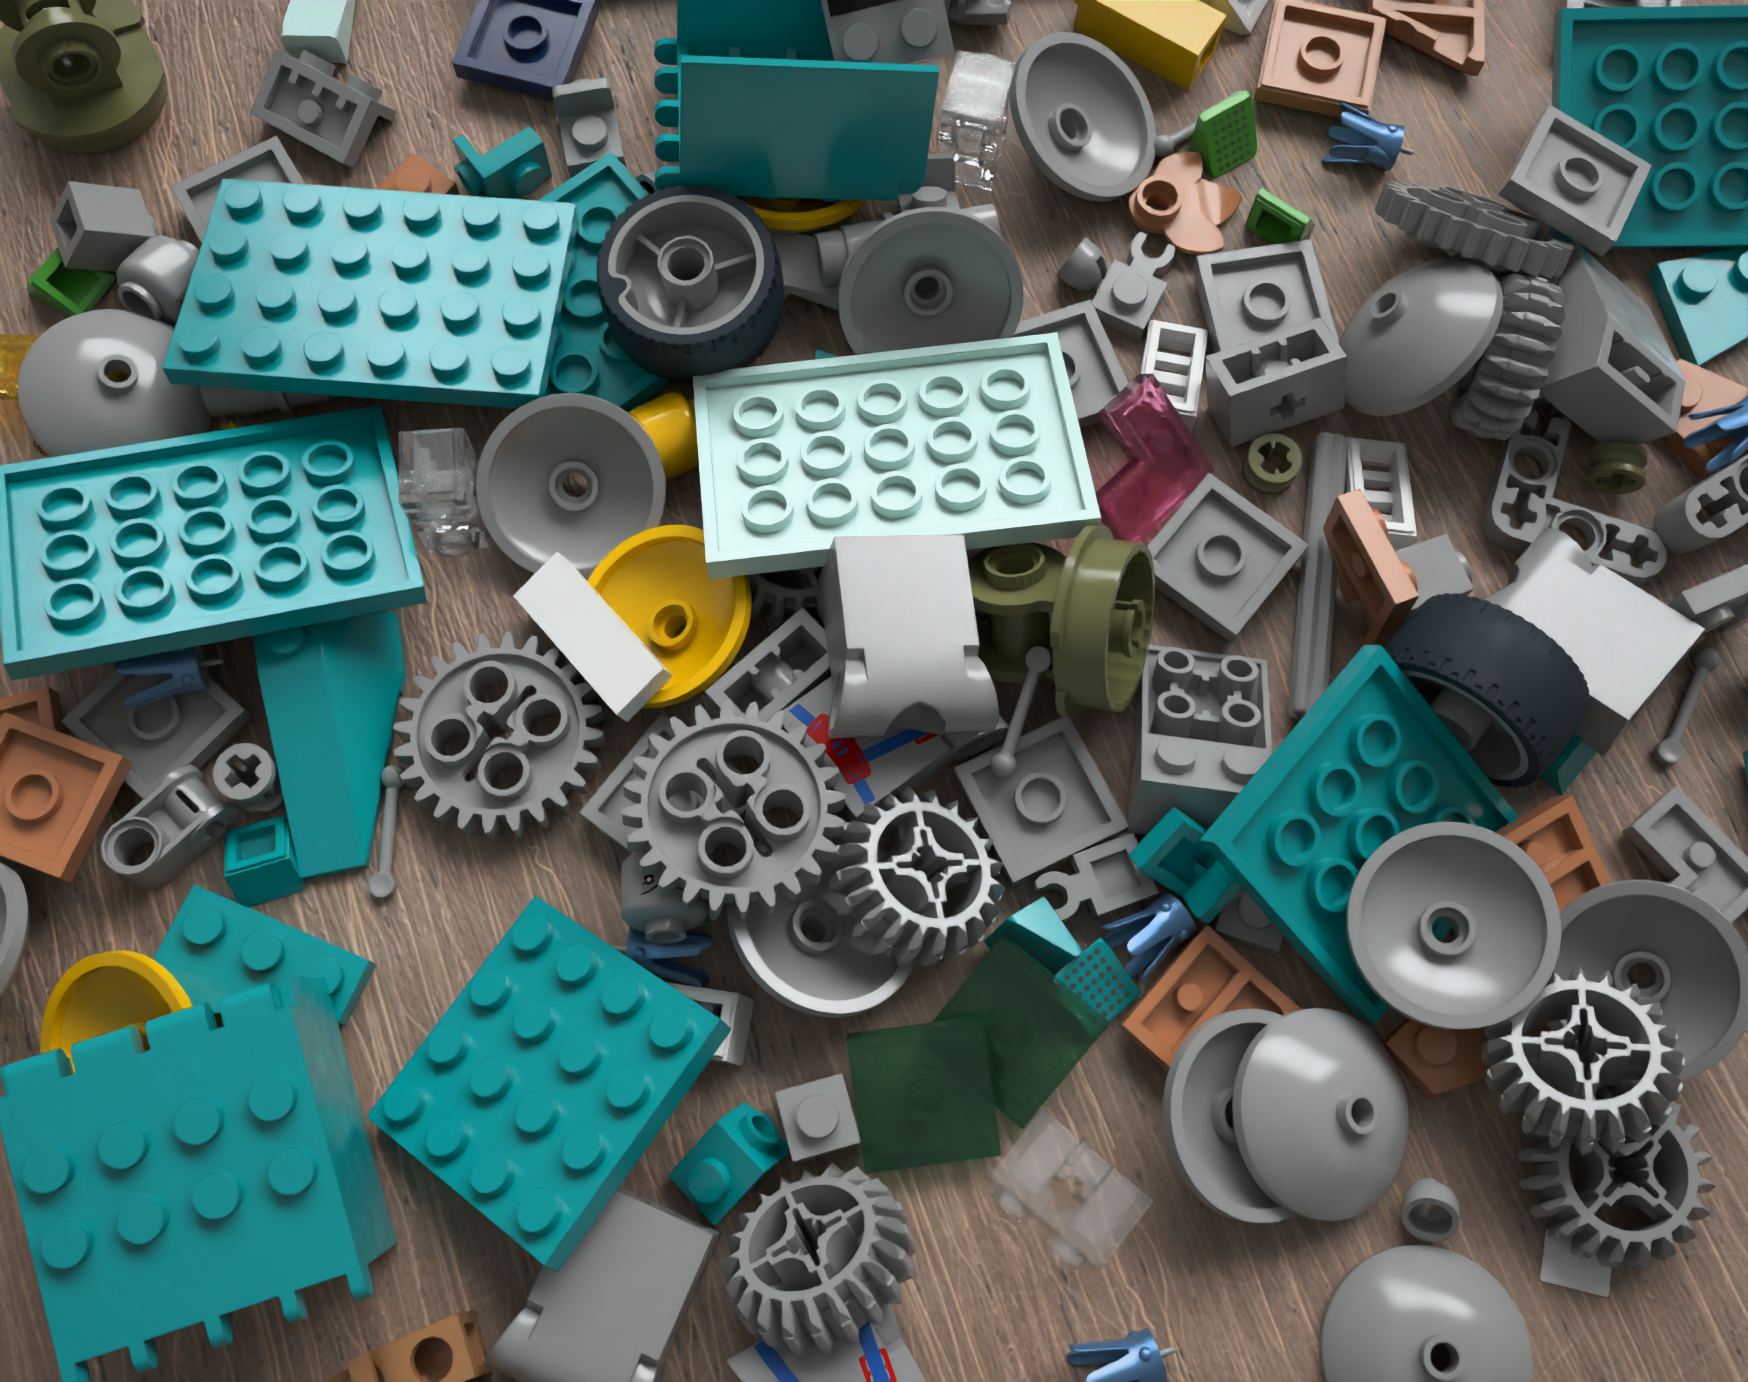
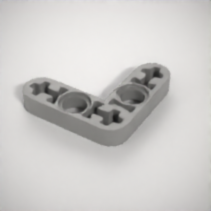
[1481,394,1667,587]

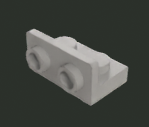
[250,49,397,168]

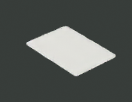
[1540,1229,1612,1297]

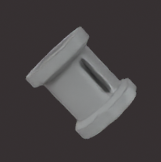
[213,743,285,814]

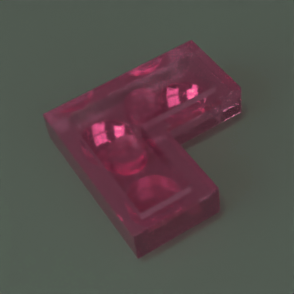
[1095,373,1214,543]

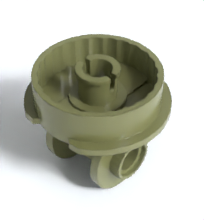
[0,0,167,154]
[968,525,1155,719]

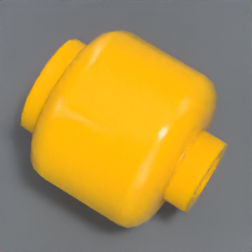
[629,392,699,481]

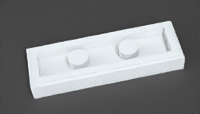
[513,552,673,722]

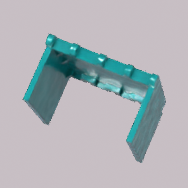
[654,0,939,202]
[0,977,398,1382]

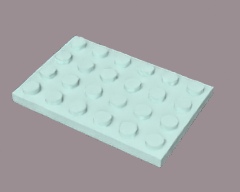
[693,332,1101,579]

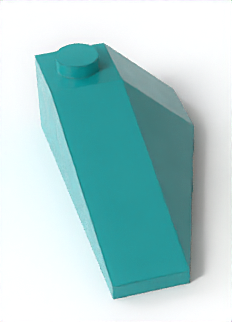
[253,611,407,881]

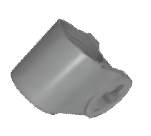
[101,764,240,890]

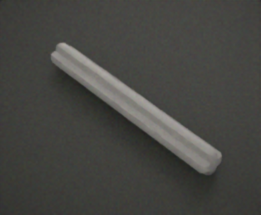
[1288,432,1348,721]

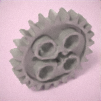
[1374,180,1574,278]
[393,631,607,840]
[622,700,846,921]

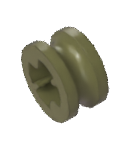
[1242,433,1302,495]
[1587,442,1648,494]

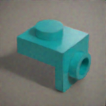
[453,126,552,199]
[1129,807,1242,923]
[668,1102,790,1226]

